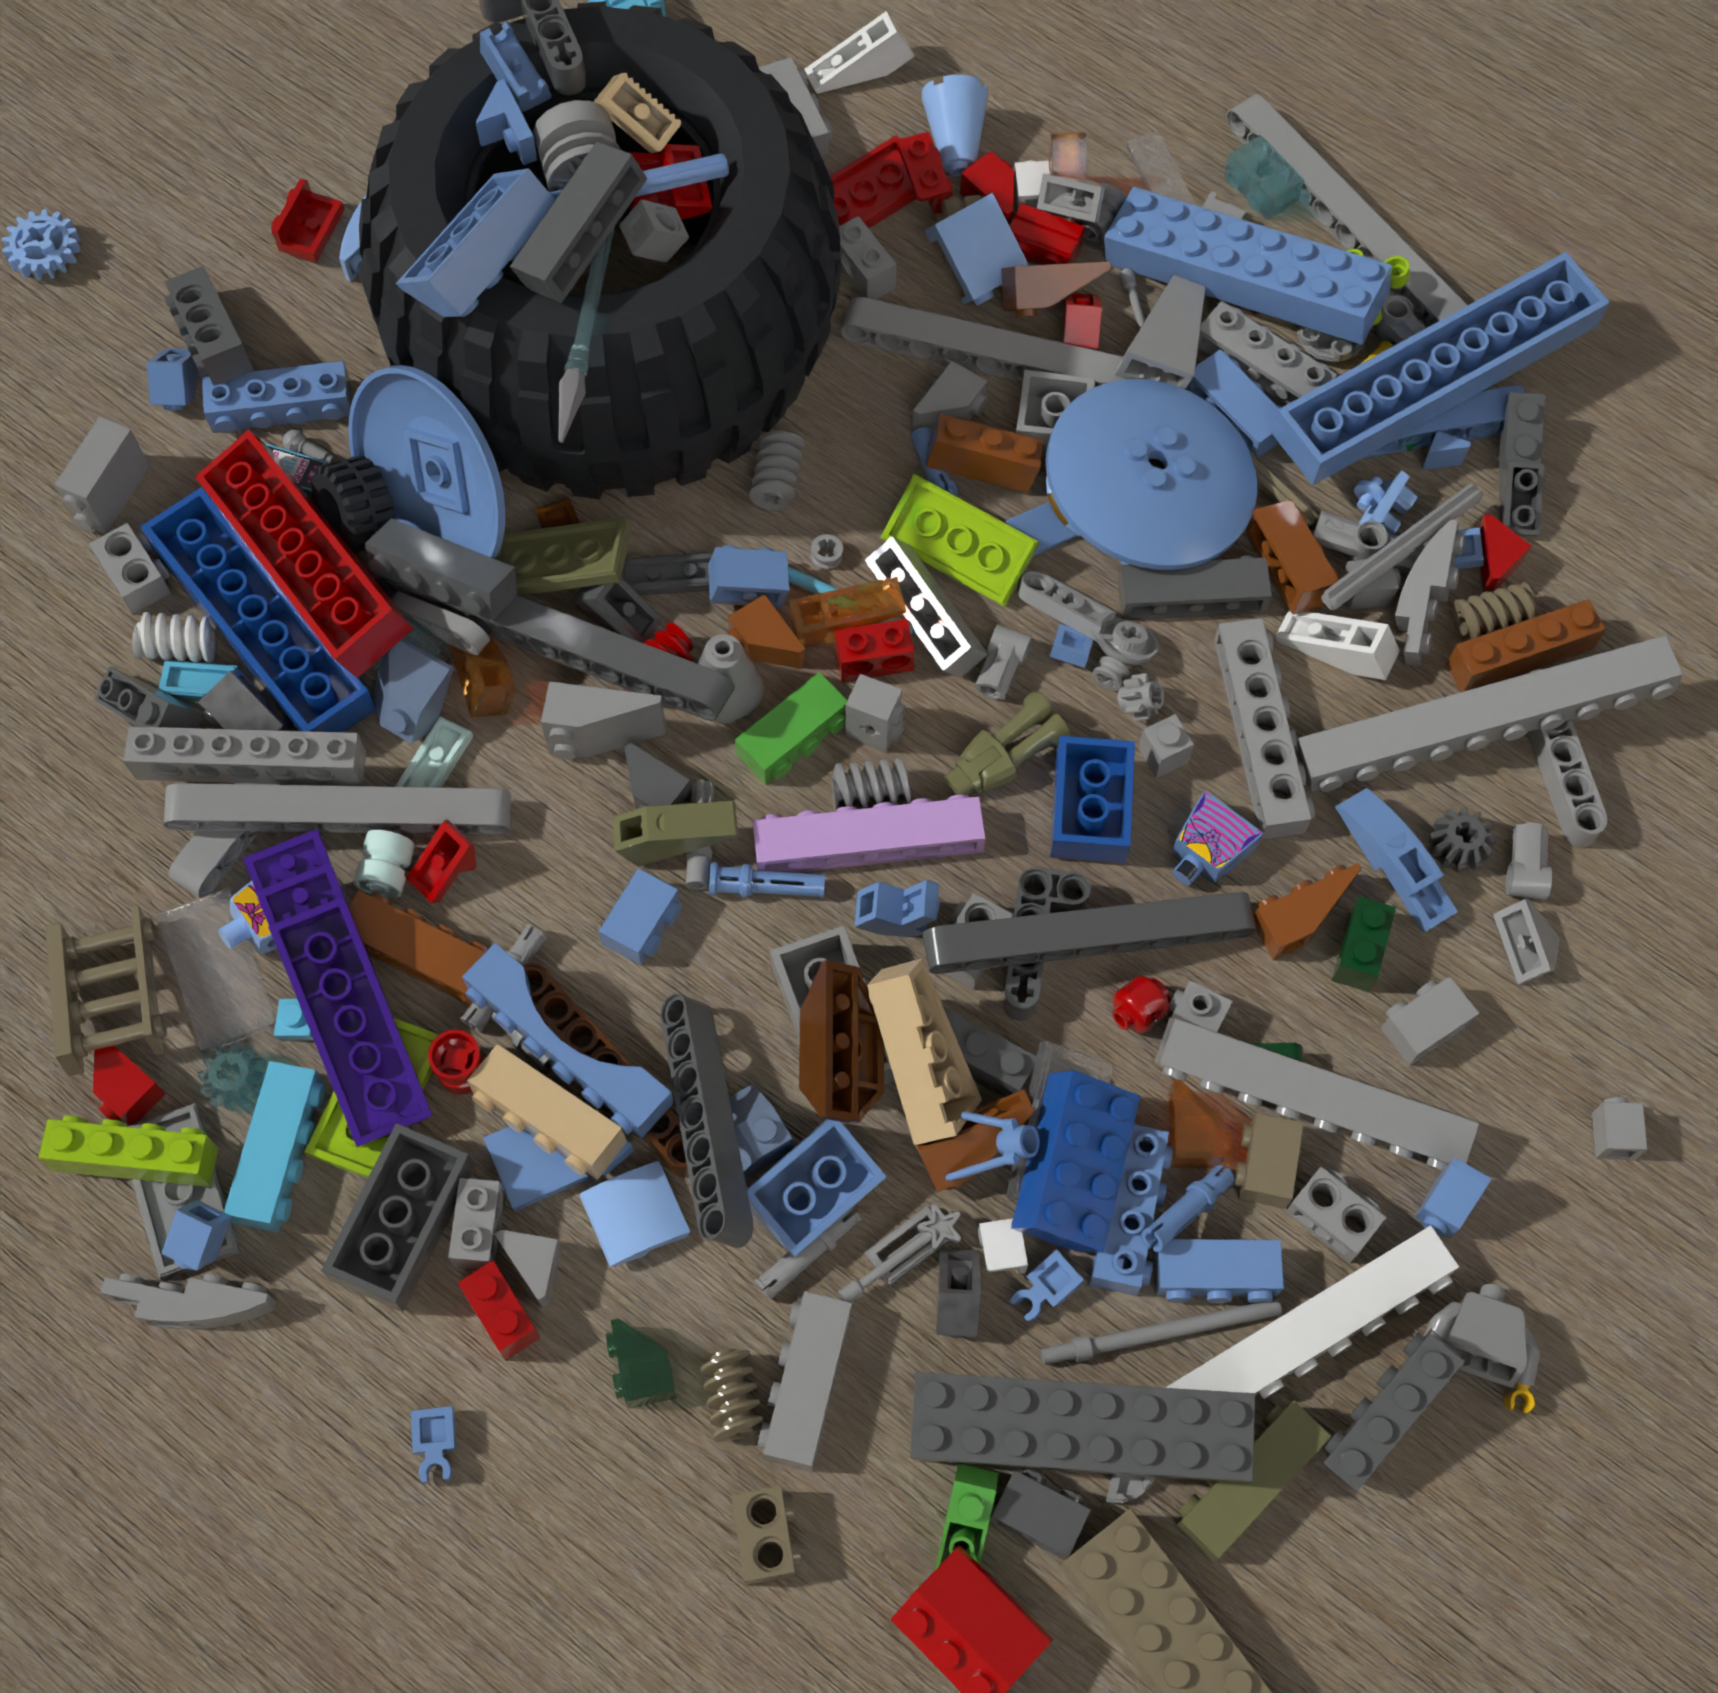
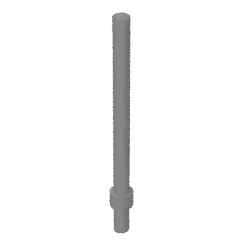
[1040,1299,1282,1365]

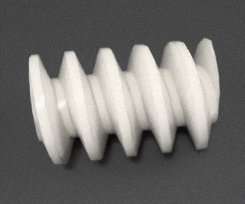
[132,612,216,663]

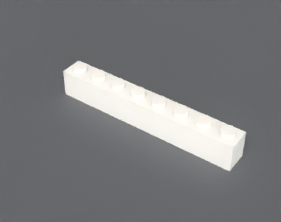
[1165,1225,1459,1399]

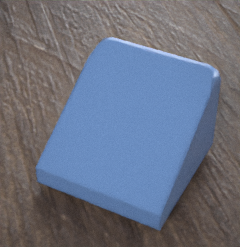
[1422,431,1471,470]

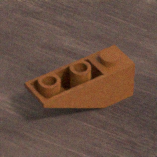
[1254,863,1361,961]

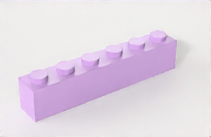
[752,794,985,873]

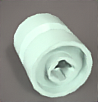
[353,830,415,899]

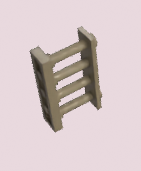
[45,905,167,1077]

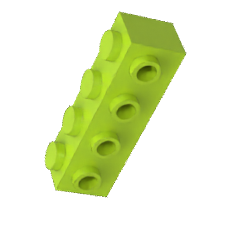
[38,1115,219,1187]

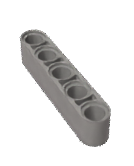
[1527,669,1608,848]
[168,783,296,899]

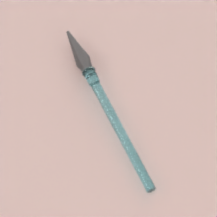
[559,227,615,442]

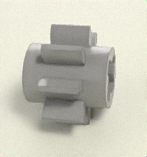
[1118,673,1164,721]

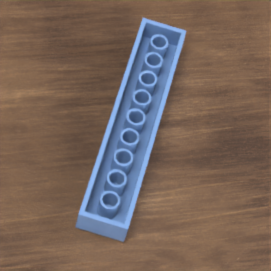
[1271,252,1610,486]

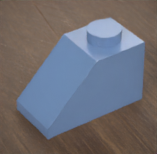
[146,348,199,411]
[1415,1158,1492,1238]

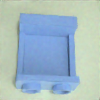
[924,193,1029,306]

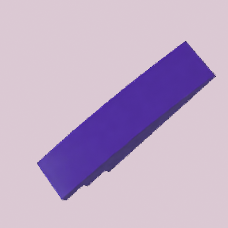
[243,829,433,1147]

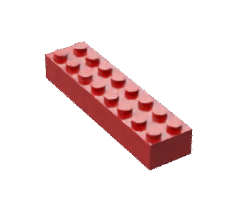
[195,429,414,678]

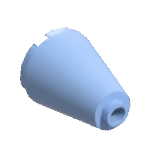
[922,75,989,177]

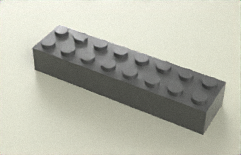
[910,1372,1255,1483]

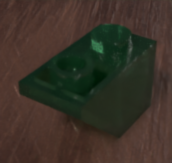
[606,1318,677,1409]

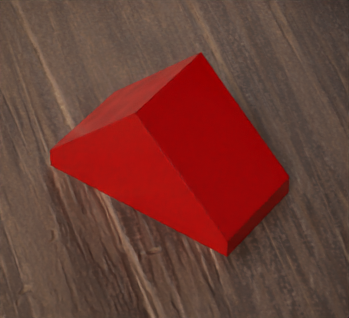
[1478,514,1531,593]

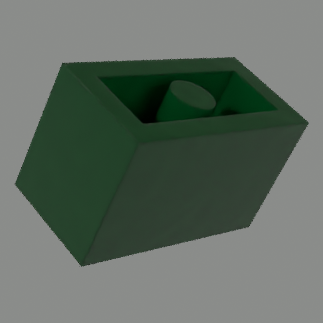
[1331,896,1396,992]

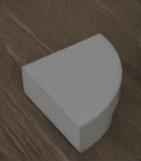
[1105,1474,1155,1505]

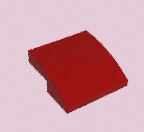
[627,144,712,220]

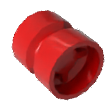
[428,1030,484,1095]

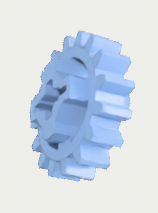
[2,209,81,281]

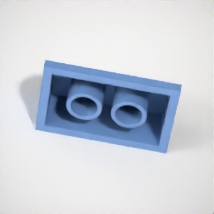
[747,1119,886,1257]

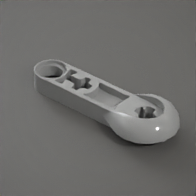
[1018,571,1159,666]

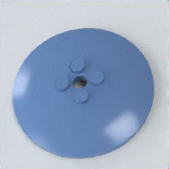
[348,365,505,559]
[1046,379,1257,570]

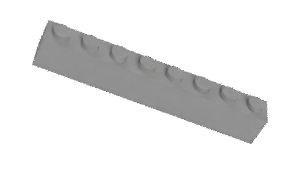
[1155,1017,1479,1170]

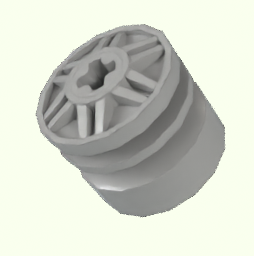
[533,100,620,192]

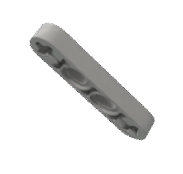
[391,592,490,655]

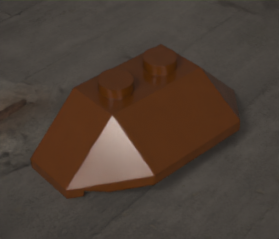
[799,960,884,1124]

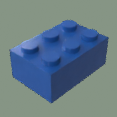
[1050,736,1135,863]

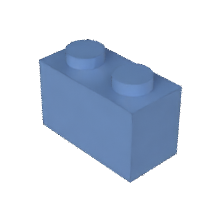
[708,545,790,607]
[598,868,682,965]

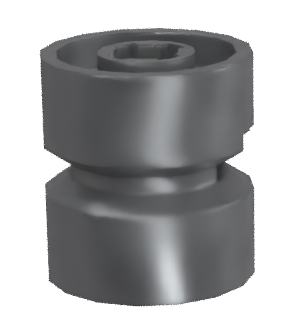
[1070,182,1127,249]

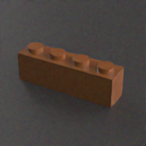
[1446,599,1606,692]
[349,890,489,1006]

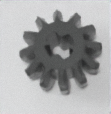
[1429,806,1496,873]

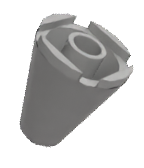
[698,634,764,724]

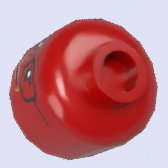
[1112,976,1171,1034]

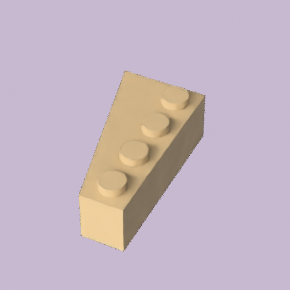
[867,958,982,1145]

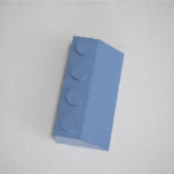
[396,169,556,317]

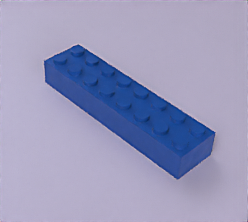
[141,487,376,733]

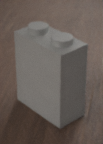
[54,416,150,534]

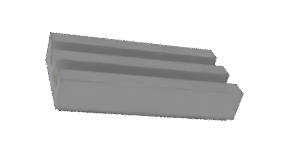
[865,1205,950,1287]

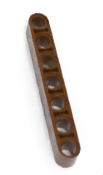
[523,963,689,1178]

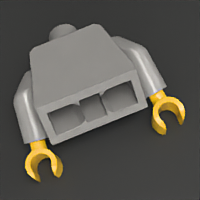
[1423,1284,1540,1413]

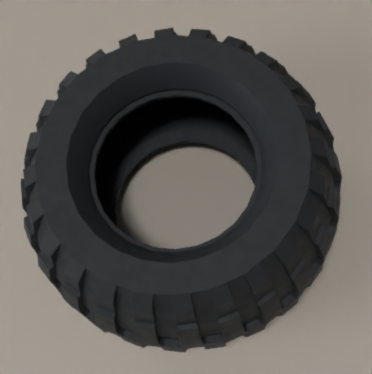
[359,1,840,500]

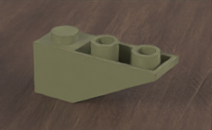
[613,801,738,867]

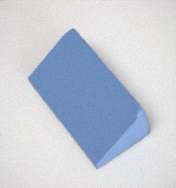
[1005,502,1079,556]

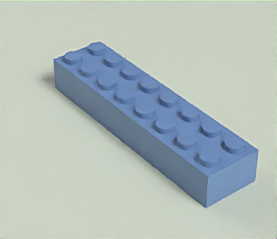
[1104,187,1392,345]

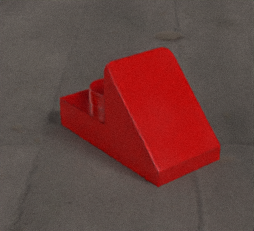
[406,820,476,903]

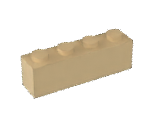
[467,1044,627,1180]

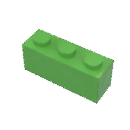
[735,672,848,785]

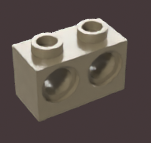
[731,1486,802,1585]

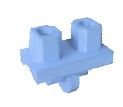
[1354,470,1417,535]

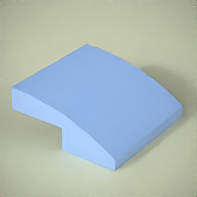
[579,1161,690,1268]

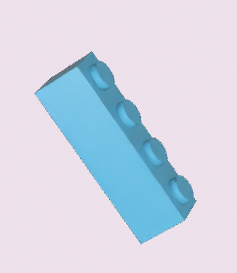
[224,1061,326,1233]

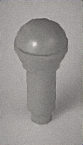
[282,430,335,464]

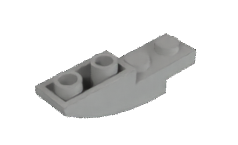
[1395,520,1465,667]
[100,1274,277,1330]

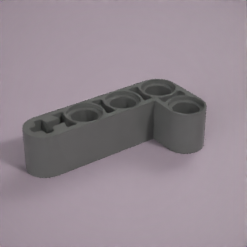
[479,0,587,96]
[1003,867,1091,1021]

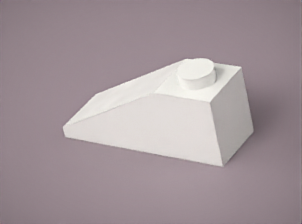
[805,11,915,94]
[1275,609,1400,680]

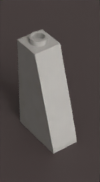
[1115,275,1206,389]

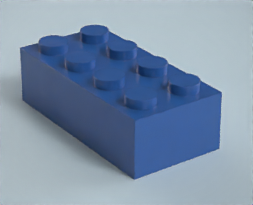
[1011,1070,1140,1253]

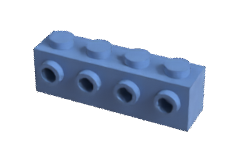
[202,361,352,433]
[1089,1124,1174,1296]

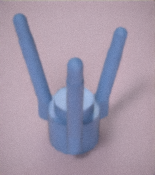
[945,1112,1040,1181]

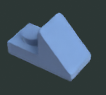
[476,79,538,165]

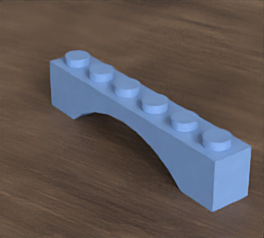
[462,943,674,1138]

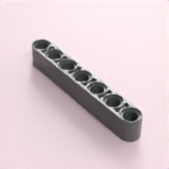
[660,993,754,1248]

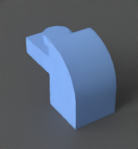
[854,880,940,937]

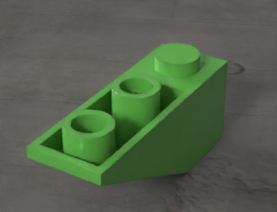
[935,1463,999,1570]

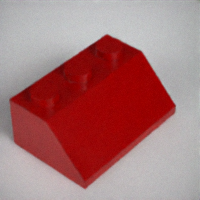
[890,1545,1054,1693]

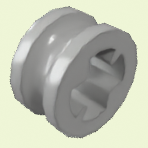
[811,534,843,571]
[1092,656,1130,691]

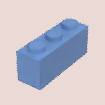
[1186,349,1282,458]
[1154,1239,1284,1303]

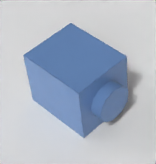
[161,1200,231,1271]

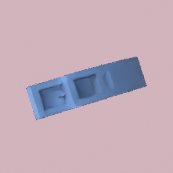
[1335,788,1458,933]

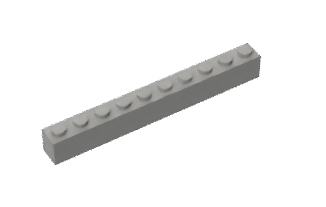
[1298,635,1683,792]

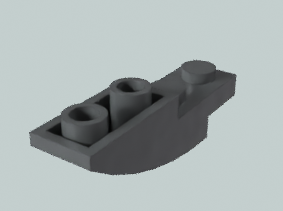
[1499,392,1546,536]

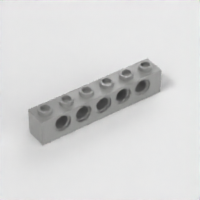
[1214,618,1315,840]
[123,726,366,786]

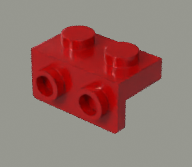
[897,131,953,214]
[271,178,345,263]

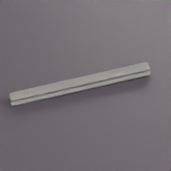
[1321,484,1483,610]

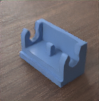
[480,21,552,113]

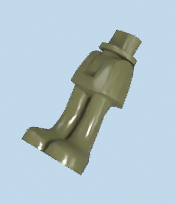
[944,691,1073,795]

